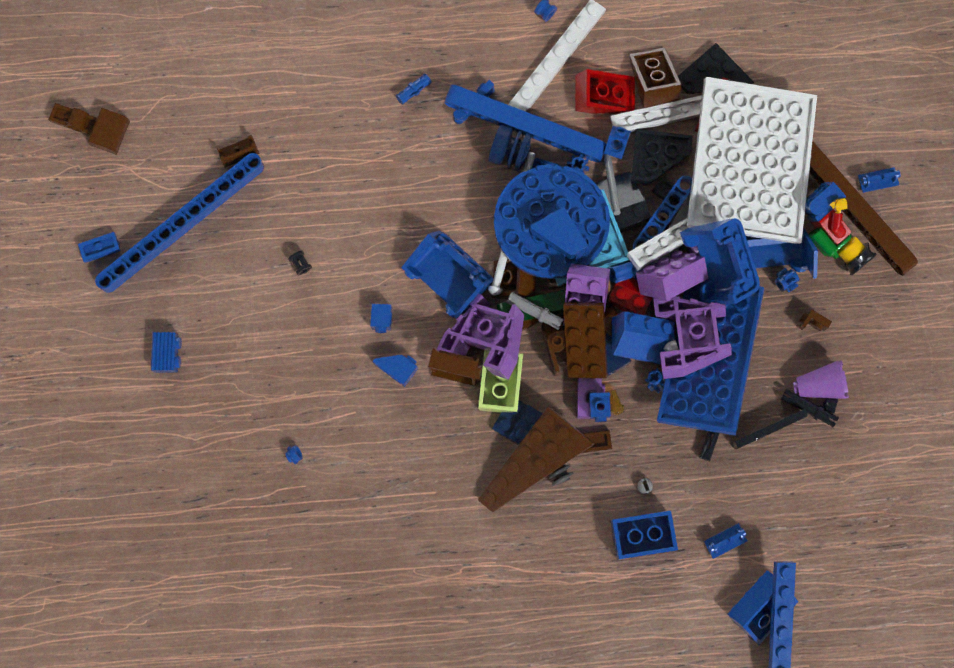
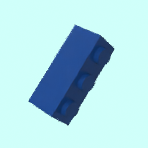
[612,311,675,364]
[728,570,799,645]

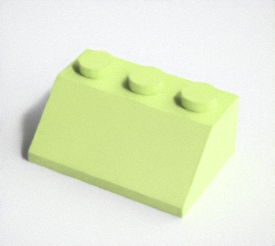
[478,350,523,412]

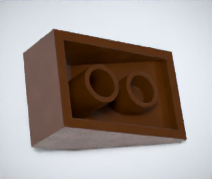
[629,47,681,108]

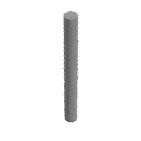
[603,154,621,215]

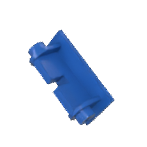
[858,167,901,193]
[704,523,748,559]

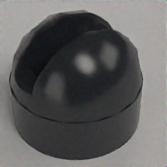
[823,398,838,414]

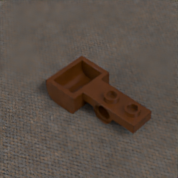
[48,103,130,155]

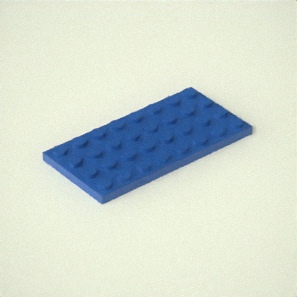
[657,280,764,436]

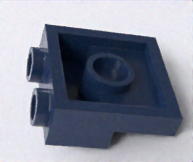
[492,400,543,446]

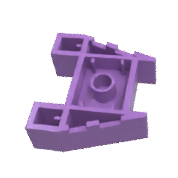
[436,294,524,380]
[653,296,732,379]

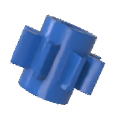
[566,154,590,174]
[775,268,799,293]
[645,368,665,394]

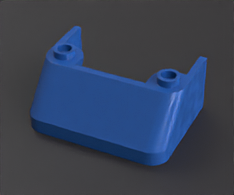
[746,228,818,279]

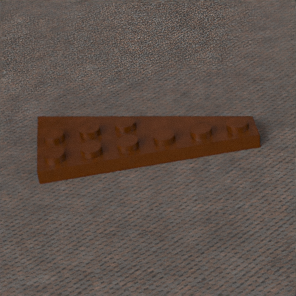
[478,407,595,512]

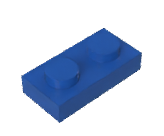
[78,232,121,263]

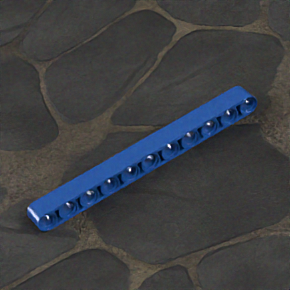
[95,153,264,293]

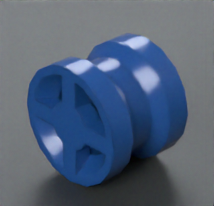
[534,0,557,22]

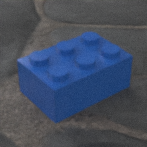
[610,510,678,560]

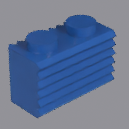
[151,332,182,373]

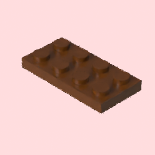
[563,302,608,379]

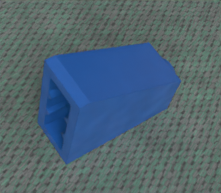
[530,207,588,260]

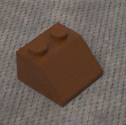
[492,258,536,299]

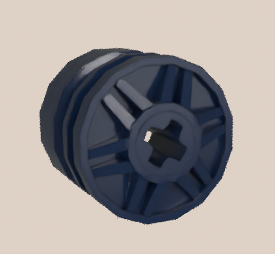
[488,124,532,172]

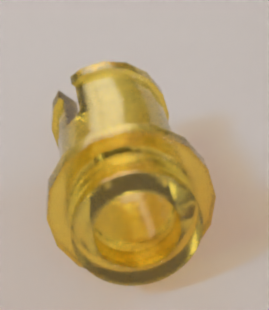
[610,390,625,416]

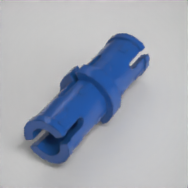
[395,73,432,105]

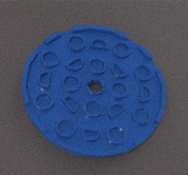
[494,164,610,279]

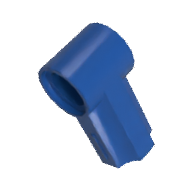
[608,260,643,283]

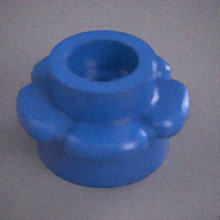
[285,445,303,464]

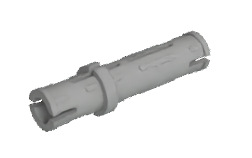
[507,292,564,330]

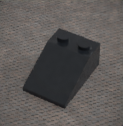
[595,171,651,233]

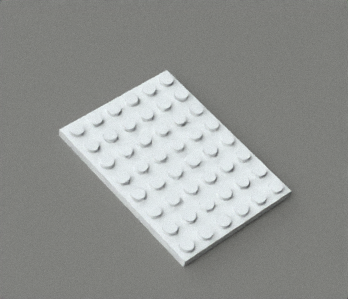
[687,77,817,244]

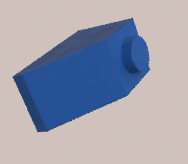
[373,355,418,387]

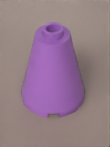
[793,360,849,399]

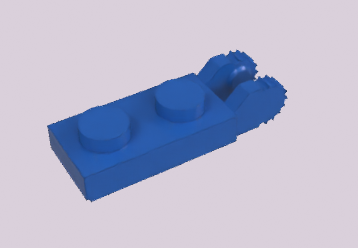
[453,80,495,125]

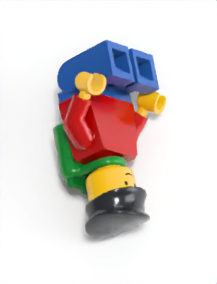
[805,182,877,275]

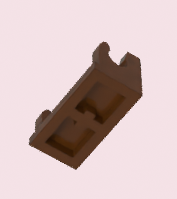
[216,135,260,168]

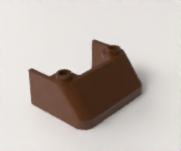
[541,303,618,377]

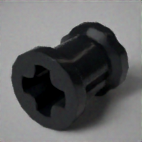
[288,251,312,276]

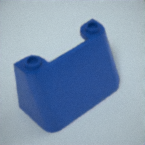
[680,218,760,304]
[401,231,493,319]

